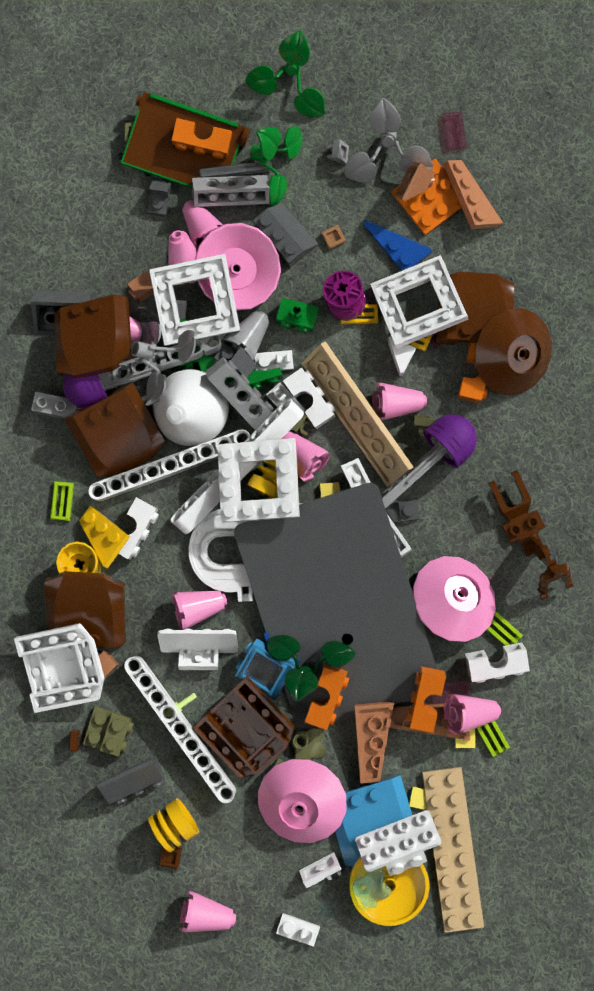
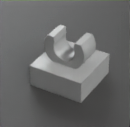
[327,139,349,164]

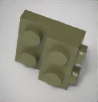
[83,706,134,757]

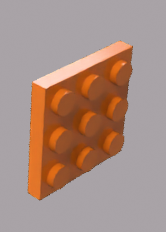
[391,158,462,236]

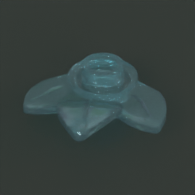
[353,869,392,908]

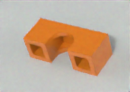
[172,118,232,159]
[458,343,488,404]
[305,664,349,730]
[406,666,446,733]

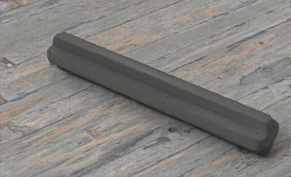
[199,161,272,178]

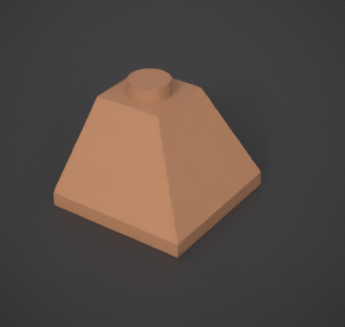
[394,161,435,201]

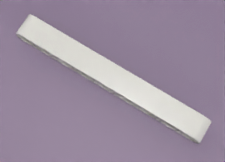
[171,399,304,534]
[89,430,250,501]
[124,656,236,803]

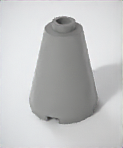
[221,311,269,360]

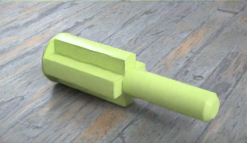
[164,693,197,718]

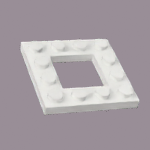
[149,254,240,346]
[370,255,468,349]
[218,438,300,523]

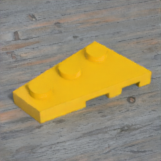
[79,506,130,568]

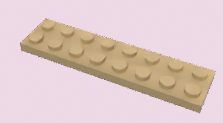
[301,342,414,487]
[422,767,484,933]

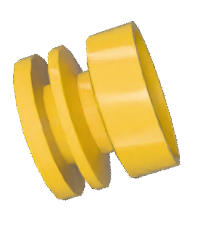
[247,460,278,499]
[56,542,102,573]
[148,798,199,853]

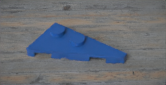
[363,221,432,271]

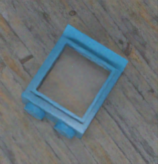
[235,639,295,701]

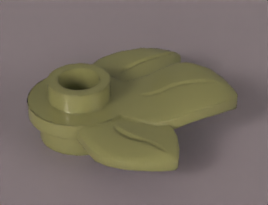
[291,728,327,760]

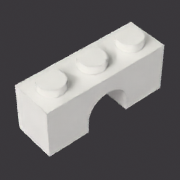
[283,368,335,429]
[118,497,159,560]
[465,642,530,683]

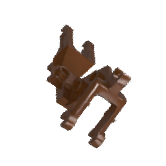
[488,470,573,601]

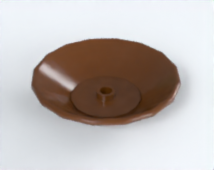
[475,308,552,395]

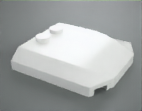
[14,623,104,713]

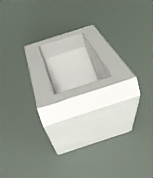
[388,337,416,376]

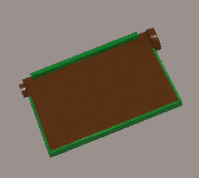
[121,92,251,189]

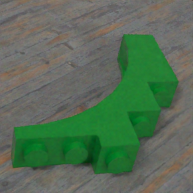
[173,318,283,396]

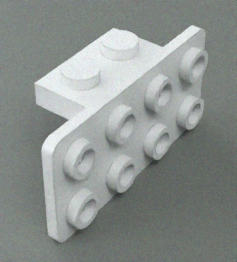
[157,629,238,670]
[355,810,441,876]

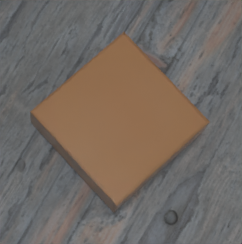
[321,225,346,250]

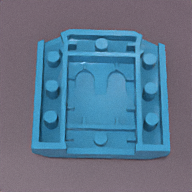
[335,775,412,867]

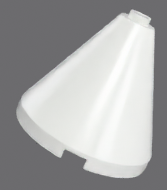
[152,369,229,446]

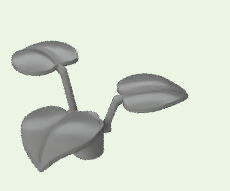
[344,98,433,182]
[131,321,196,406]

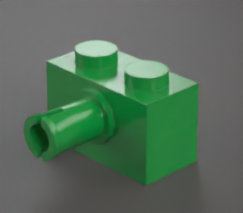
[276,298,319,334]

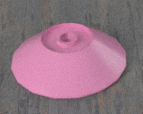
[195,223,281,310]
[413,556,496,642]
[258,759,347,843]

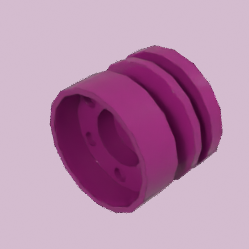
[323,270,366,321]

